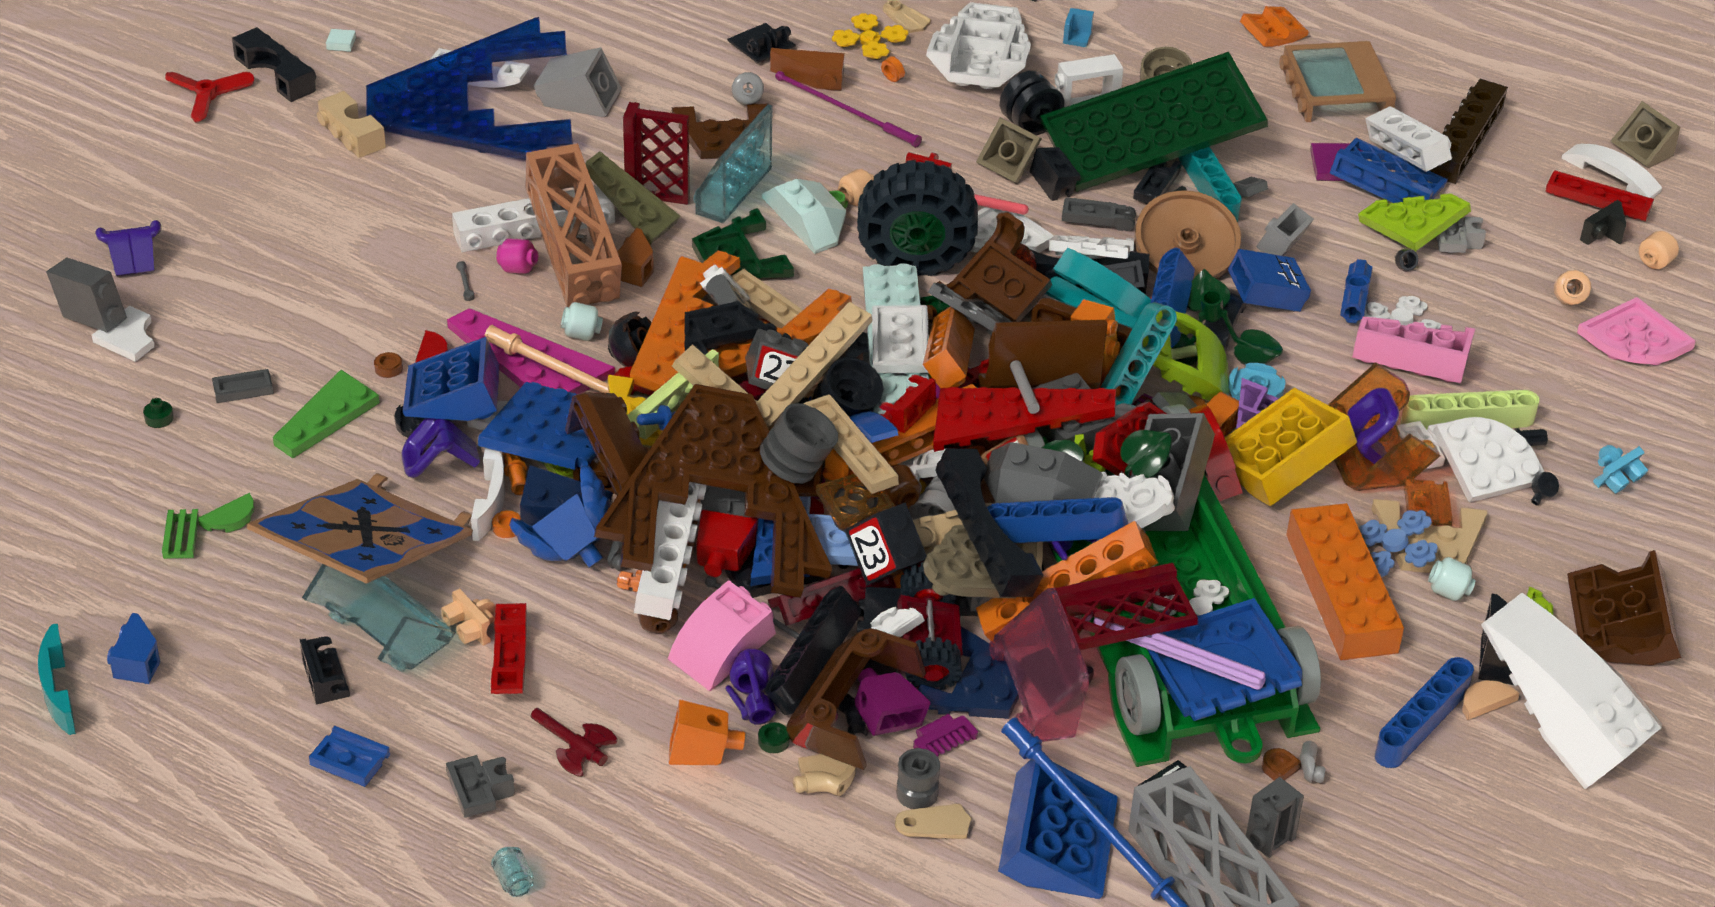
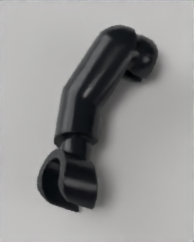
[837,693,868,736]

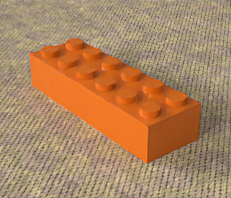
[1286,503,1404,660]

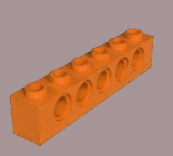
[976,521,1158,649]

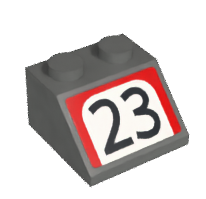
[745,328,809,399]

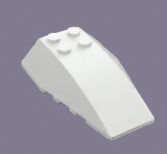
[926,2,1031,89]
[1481,593,1662,789]

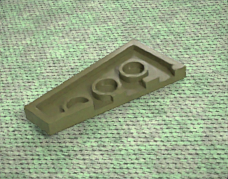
[585,151,680,245]

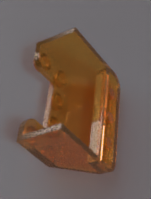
[1328,362,1441,491]

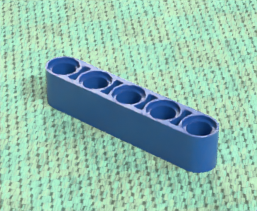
[1150,248,1195,348]
[987,497,1129,543]
[1375,657,1474,768]

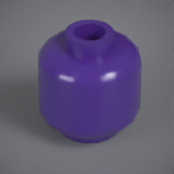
[730,649,773,695]

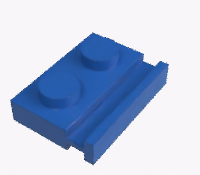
[309,726,390,787]

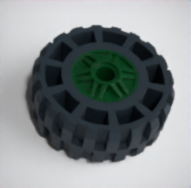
[857,160,978,276]

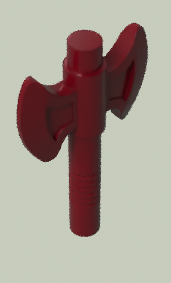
[530,708,618,777]

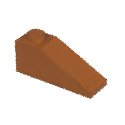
[770,48,845,91]

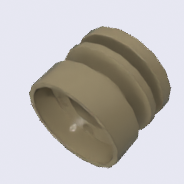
[1139,46,1192,82]

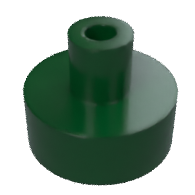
[143,398,174,428]

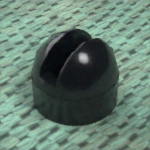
[1395,249,1418,271]

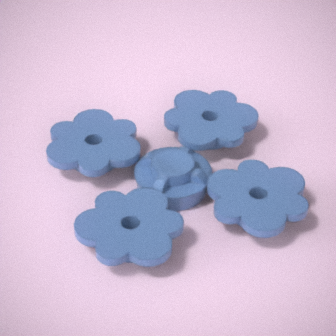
[1358,510,1438,577]

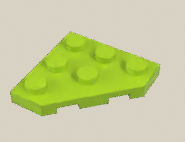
[1358,194,1471,251]

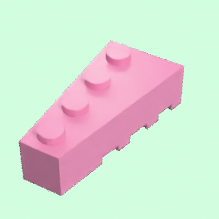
[1352,316,1475,383]

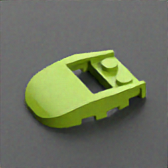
[1141,311,1230,401]

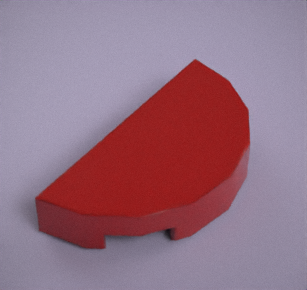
[415,330,448,363]

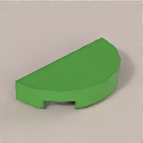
[198,493,255,533]

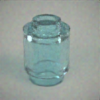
[491,847,534,897]

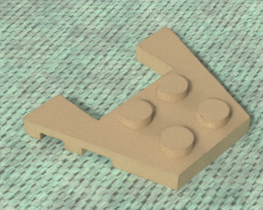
[1372,499,1487,573]

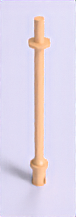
[485,325,636,398]

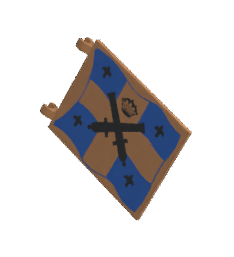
[247,473,473,584]

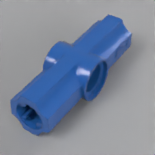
[1340,259,1373,323]

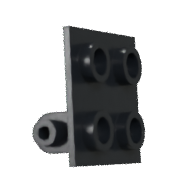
[727,23,796,63]

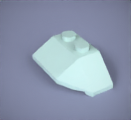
[762,179,846,254]

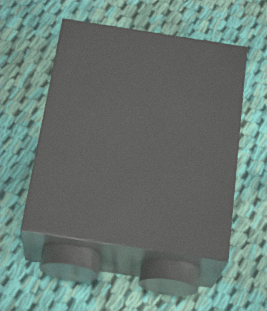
[46,257,127,332]

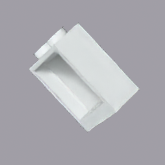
[1054,54,1123,107]

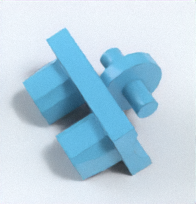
[1593,445,1648,494]

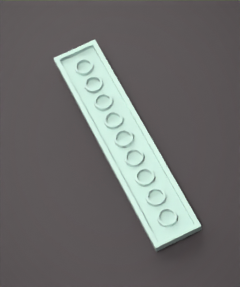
[863,264,928,414]

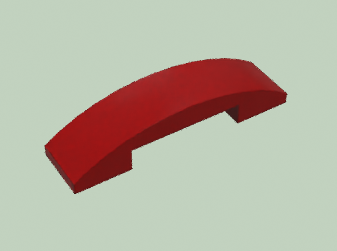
[491,603,527,694]

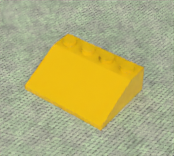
[1225,388,1357,506]

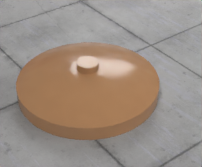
[1134,190,1241,279]

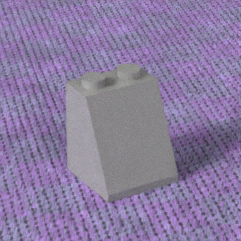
[534,47,622,117]

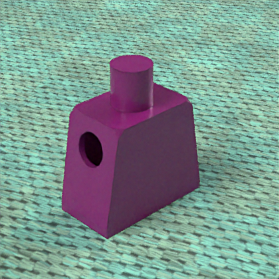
[855,668,931,736]

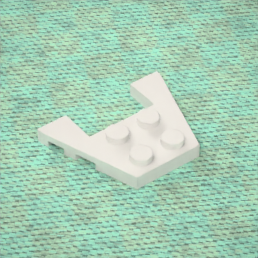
[1049,235,1135,259]

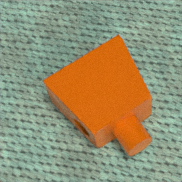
[669,700,745,765]

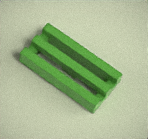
[162,509,199,559]

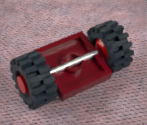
[897,562,963,690]

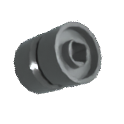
[896,748,940,809]

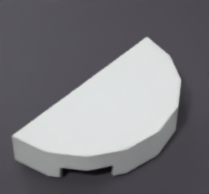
[871,607,925,637]

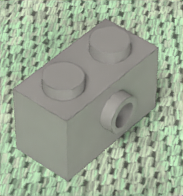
[1256,203,1314,256]

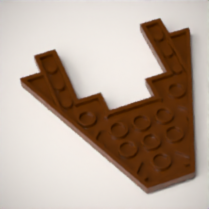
[594,384,832,598]

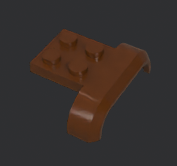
[937,212,1052,322]

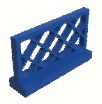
[1330,138,1448,203]

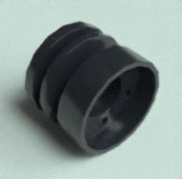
[811,358,884,417]

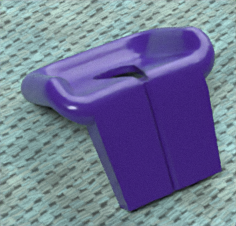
[95,220,162,276]
[1347,388,1399,473]
[401,418,480,478]

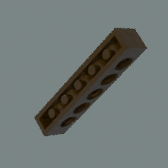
[1429,79,1508,184]

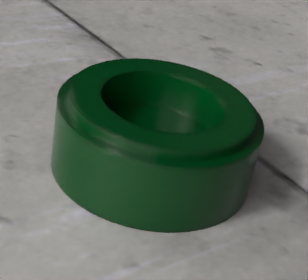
[758,722,790,753]

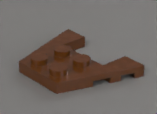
[672,103,769,159]

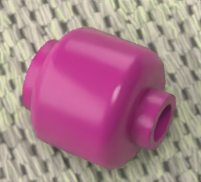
[496,239,539,274]

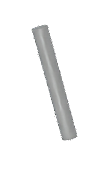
[1010,360,1040,414]

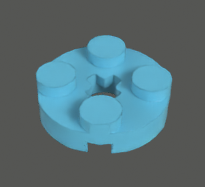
[1229,363,1285,400]

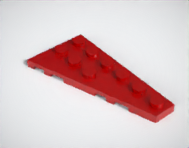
[933,387,1116,452]

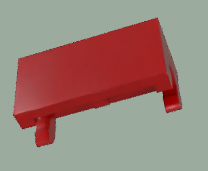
[879,375,936,434]

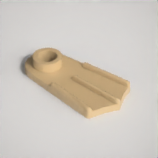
[883,0,931,33]
[895,804,972,839]

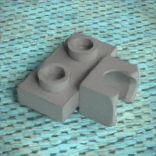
[1436,217,1486,253]

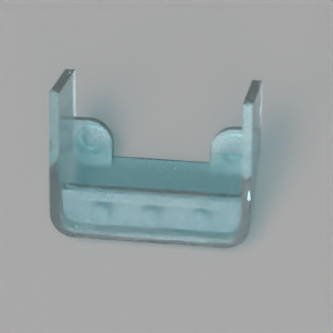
[302,564,456,672]

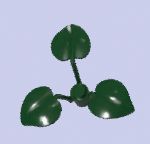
[1171,269,1283,366]
[1041,430,1172,478]

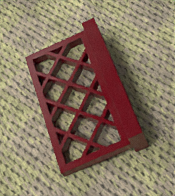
[623,102,690,205]
[1053,563,1198,651]

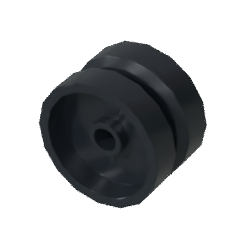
[999,71,1065,136]

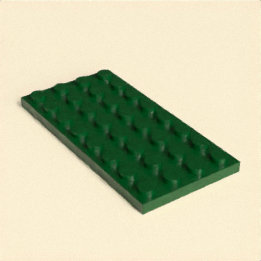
[1040,51,1268,192]

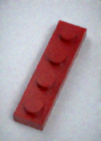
[1545,170,1654,221]

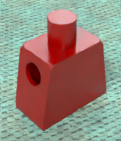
[697,510,758,577]

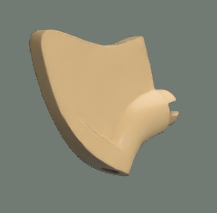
[793,754,857,796]

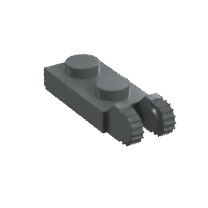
[1061,197,1136,231]

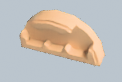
[1462,680,1520,720]

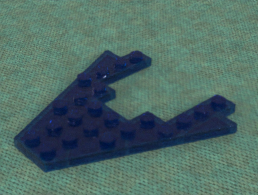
[366,17,573,160]

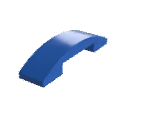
[849,412,899,443]

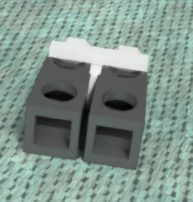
[700,265,761,321]

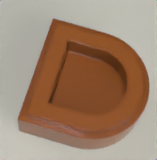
[1262,748,1301,780]

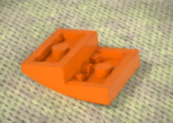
[1240,6,1309,47]

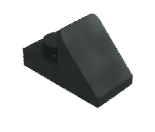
[1580,200,1626,245]

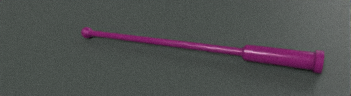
[775,71,922,148]

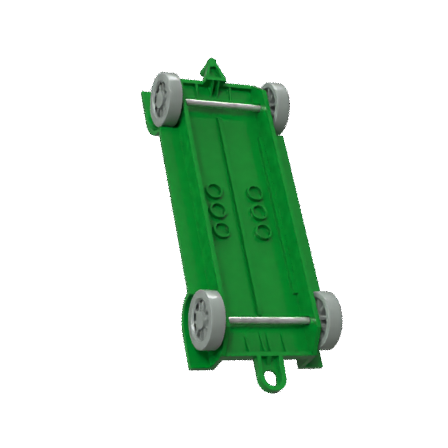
[1023,404,1321,767]

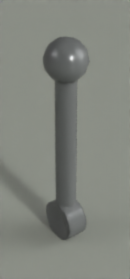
[456,261,474,301]

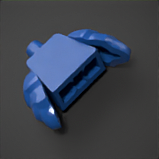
[509,466,611,568]

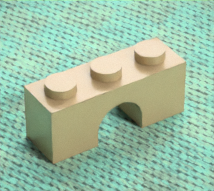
[317,91,386,158]

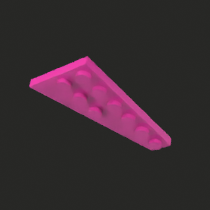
[447,308,615,394]

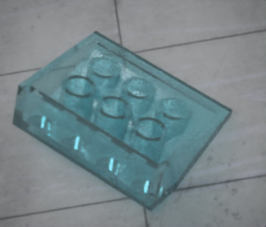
[693,104,773,223]

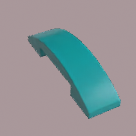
[1052,247,1151,319]
[38,623,76,735]

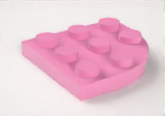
[1577,297,1696,365]

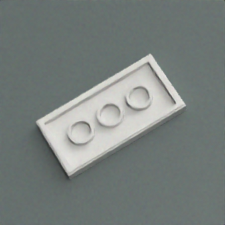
[872,305,929,373]

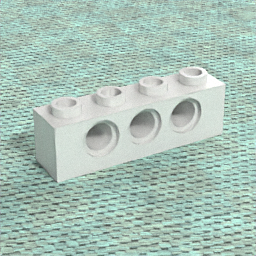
[1365,106,1452,172]

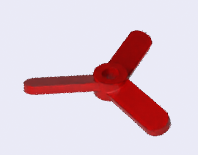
[165,72,254,122]

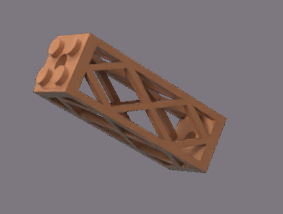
[525,143,622,307]

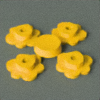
[831,13,909,59]

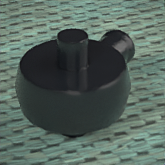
[1531,472,1559,505]

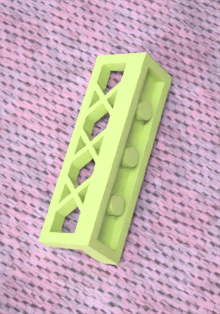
[627,349,719,440]

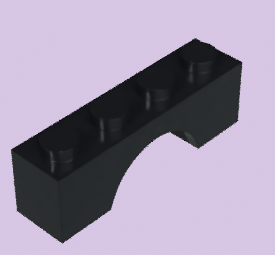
[232,27,316,102]

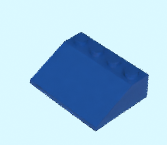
[403,337,500,421]
[998,759,1118,899]

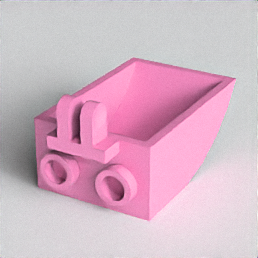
[668,580,776,691]

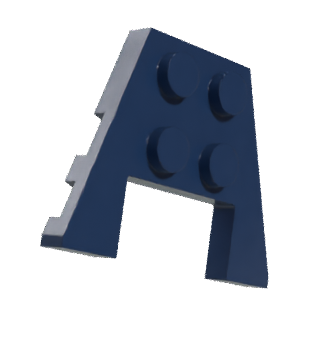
[918,626,1030,719]

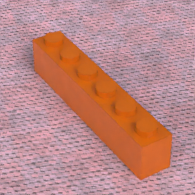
[923,306,975,388]
[825,384,977,487]

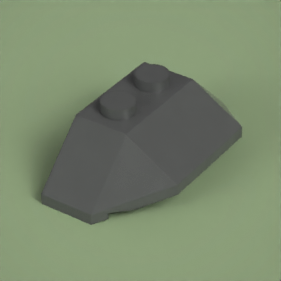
[983,442,1103,503]

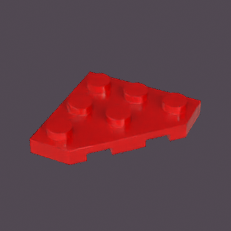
[1092,402,1167,476]

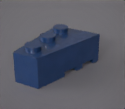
[520,465,613,526]

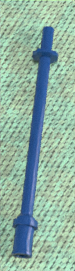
[1001,717,1189,907]

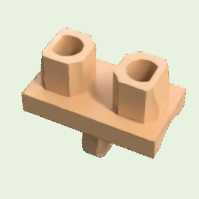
[441,589,496,646]

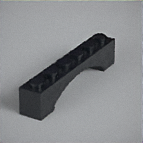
[935,448,1044,597]

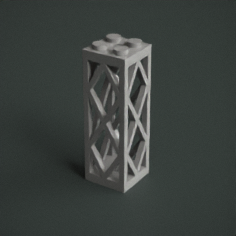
[1128,766,1300,907]

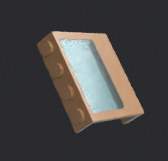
[1279,41,1396,122]

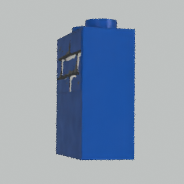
[1228,249,1311,312]

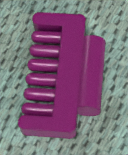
[913,714,978,757]

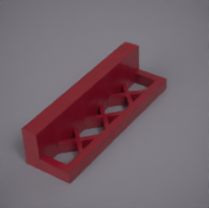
[768,568,896,626]

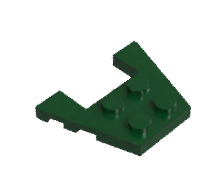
[692,208,794,278]

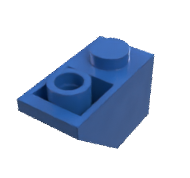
[107,613,160,684]

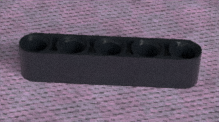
[765,586,862,715]

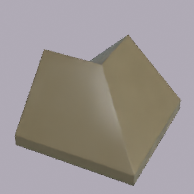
[1611,101,1681,168]
[976,117,1042,184]

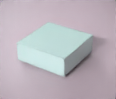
[326,29,356,52]

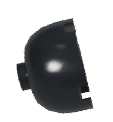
[608,311,651,367]

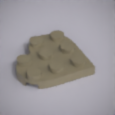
[923,525,1016,599]

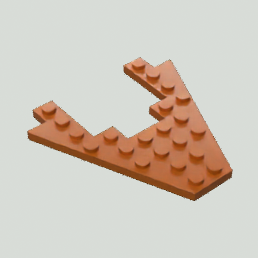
[630,250,852,392]

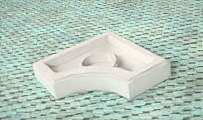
[92,305,154,362]

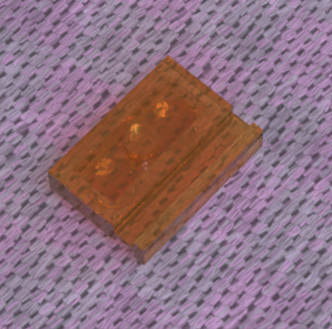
[1404,479,1453,527]

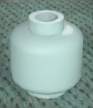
[561,302,603,341]
[1428,557,1476,601]

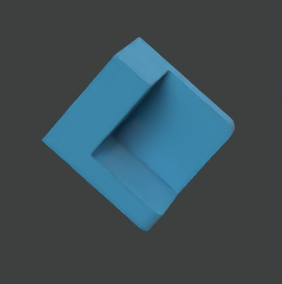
[1063,8,1094,47]

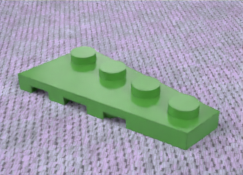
[273,370,380,458]

